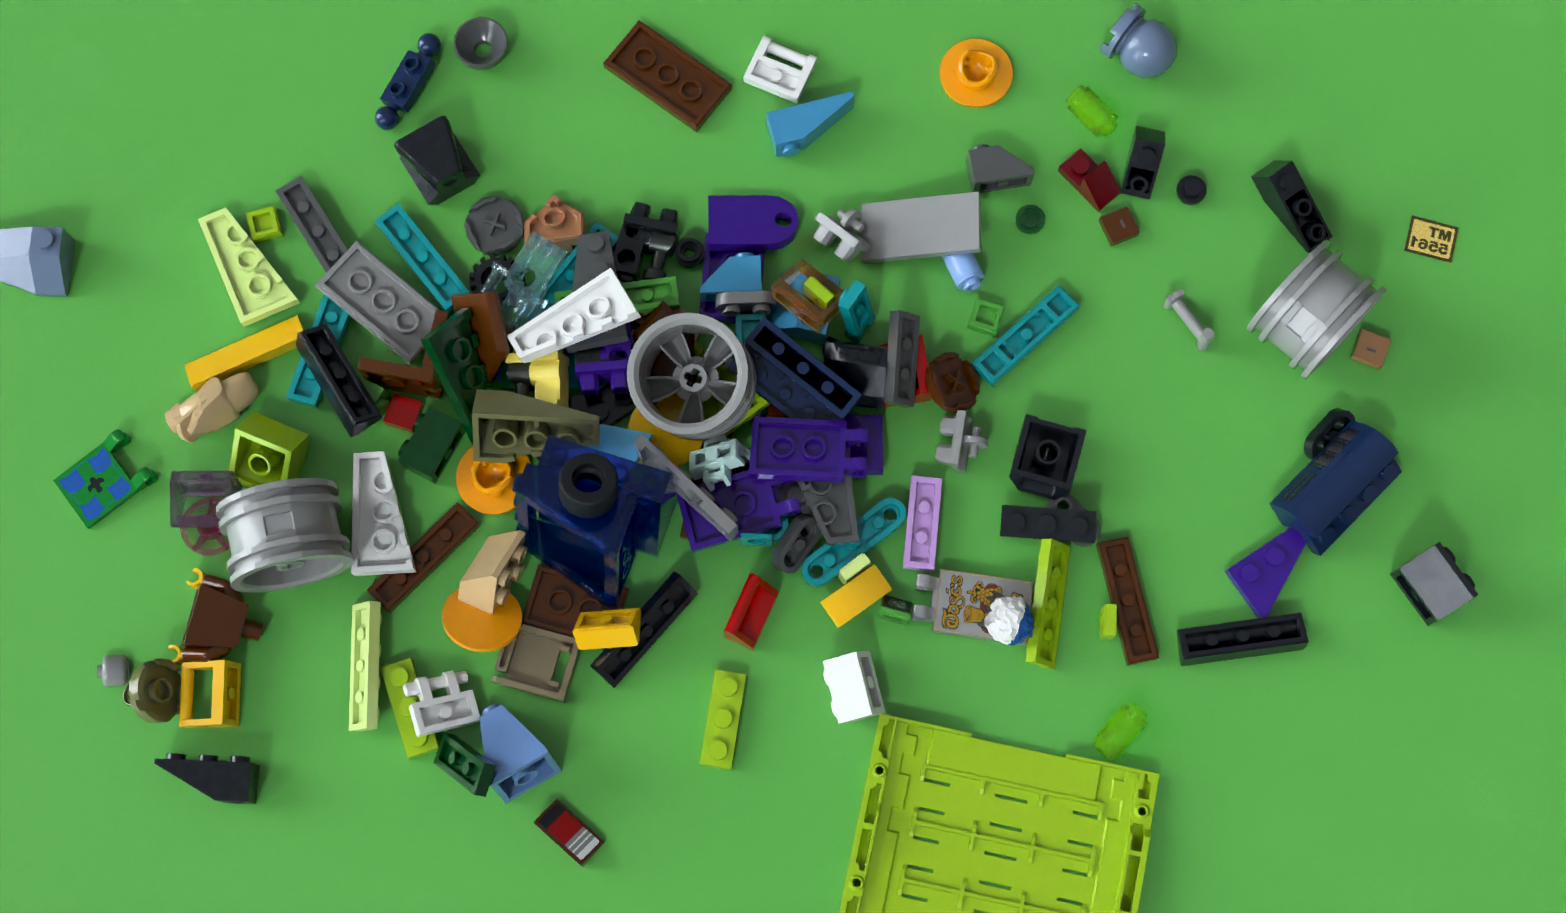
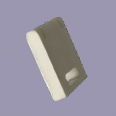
[491,624,580,703]

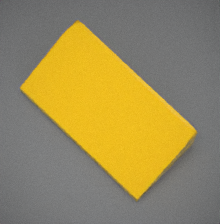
[572,608,641,650]

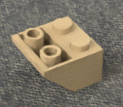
[458,530,527,615]

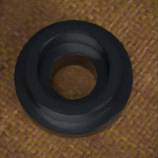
[675,238,705,268]

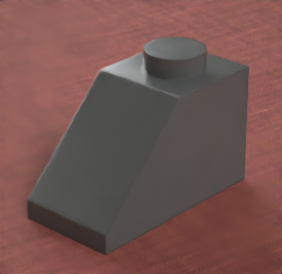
[966,144,1034,193]

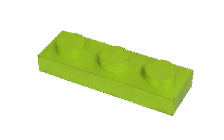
[380,658,439,760]
[700,670,746,770]

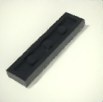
[590,571,698,688]

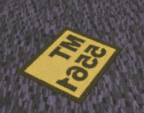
[1404,215,1459,263]

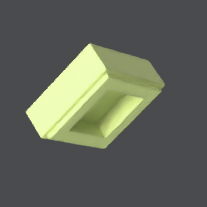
[838,553,871,585]

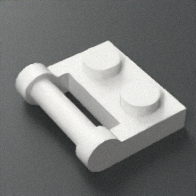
[743,35,818,104]

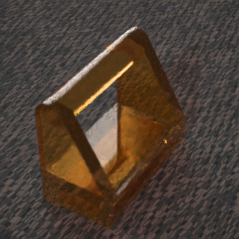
[771,259,844,334]

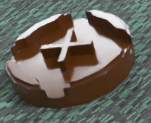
[925,352,980,413]

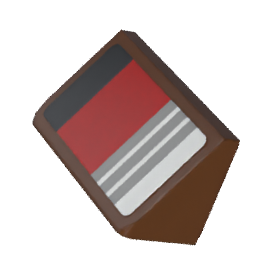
[533,799,605,867]

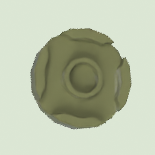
[123,658,181,723]

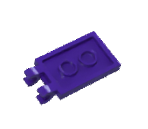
[749,416,868,483]
[676,470,802,553]

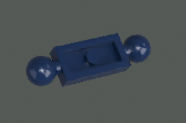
[375,33,441,130]

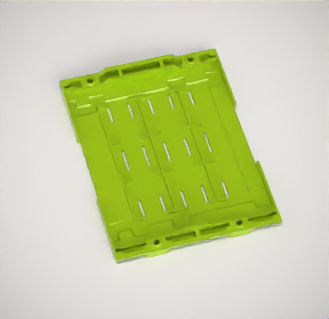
[839,714,1160,913]

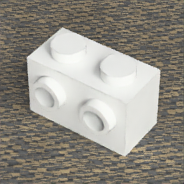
[823,650,886,724]

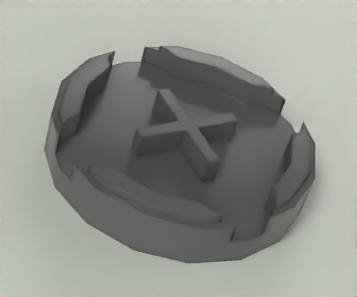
[464,196,524,256]

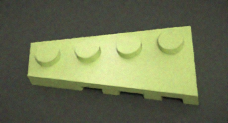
[198,207,300,327]

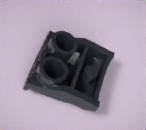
[823,341,887,410]

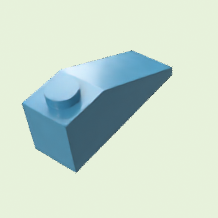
[766,91,854,157]

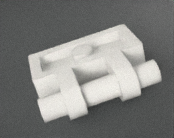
[403,670,480,737]

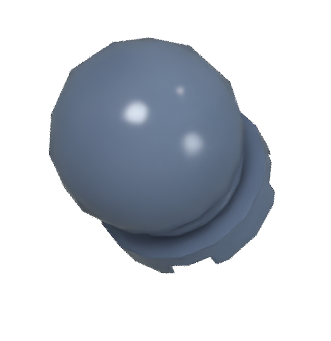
[1100,3,1177,78]

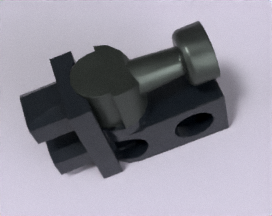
[613,202,680,282]

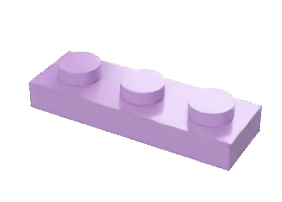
[902,475,942,572]

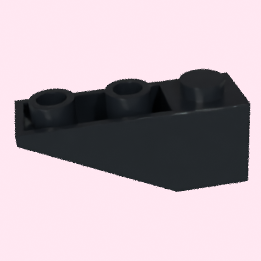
[1251,160,1333,253]
[154,753,260,804]

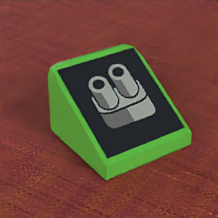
[878,595,913,625]

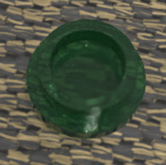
[1015,205,1046,234]

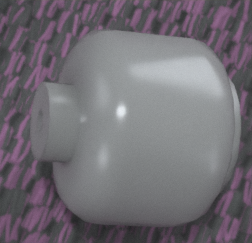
[97,655,129,687]

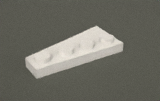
[507,268,641,364]

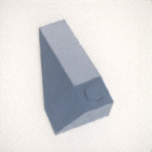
[0,226,75,297]

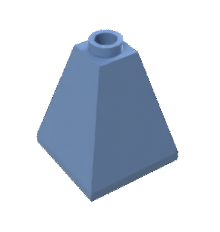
[479,704,562,803]

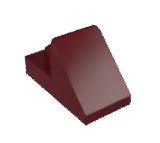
[1058,148,1121,212]

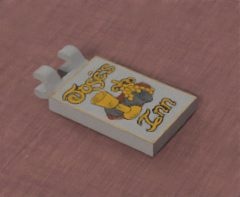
[911,569,1034,645]

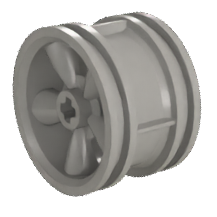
[627,313,757,440]

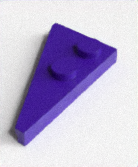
[1225,528,1306,618]

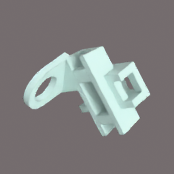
[689,435,751,491]

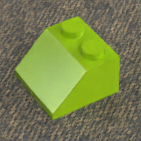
[227,412,309,488]

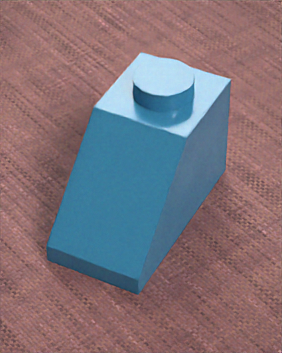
[700,252,762,302]

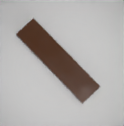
[367,502,481,613]
[1096,537,1159,666]

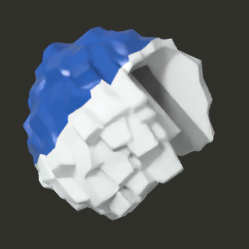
[984,596,1034,646]

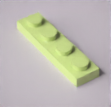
[349,601,382,732]

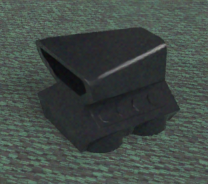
[394,116,480,205]

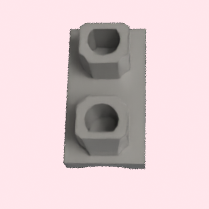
[813,208,872,262]
[935,410,988,473]

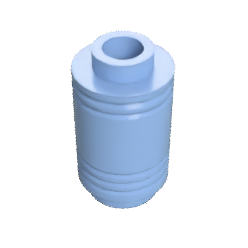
[942,253,984,292]

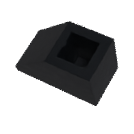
[1121,126,1165,199]

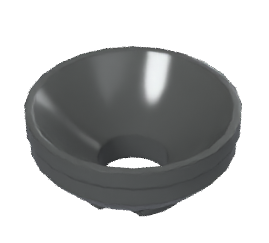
[454,17,508,70]

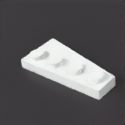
[351,451,416,576]

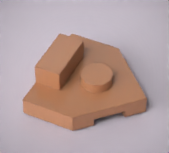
[524,194,586,257]

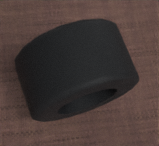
[558,453,618,518]

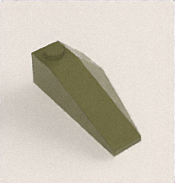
[472,389,600,463]

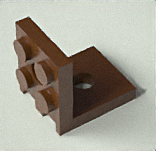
[357,310,450,399]

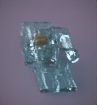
[480,231,568,371]

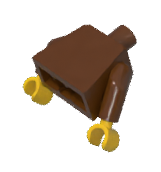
[168,568,263,665]

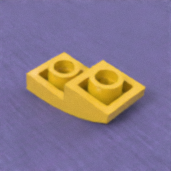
[820,564,893,628]

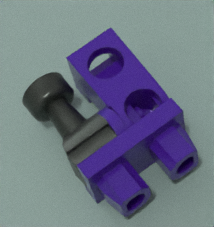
[575,321,633,397]

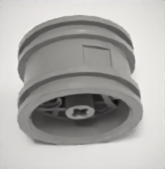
[1246,240,1387,380]
[216,478,354,593]

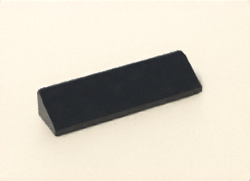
[296,324,382,437]
[1176,613,1309,666]

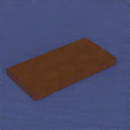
[603,20,732,132]

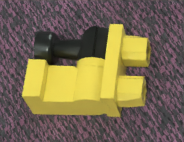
[506,348,569,407]

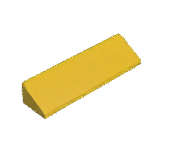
[185,315,304,392]

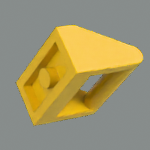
[179,660,241,728]

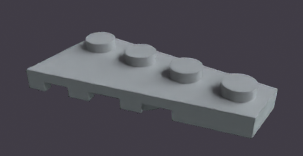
[633,434,739,541]

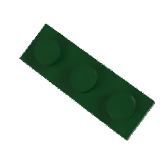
[433,732,496,797]

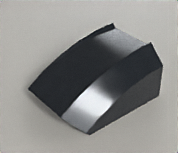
[1009,414,1087,500]

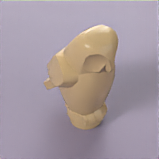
[165,372,259,443]

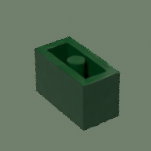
[398,407,466,484]

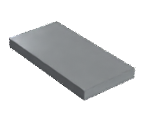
[861,191,982,264]
[316,241,441,365]

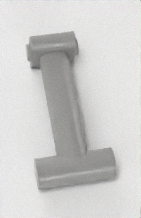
[1164,289,1214,351]

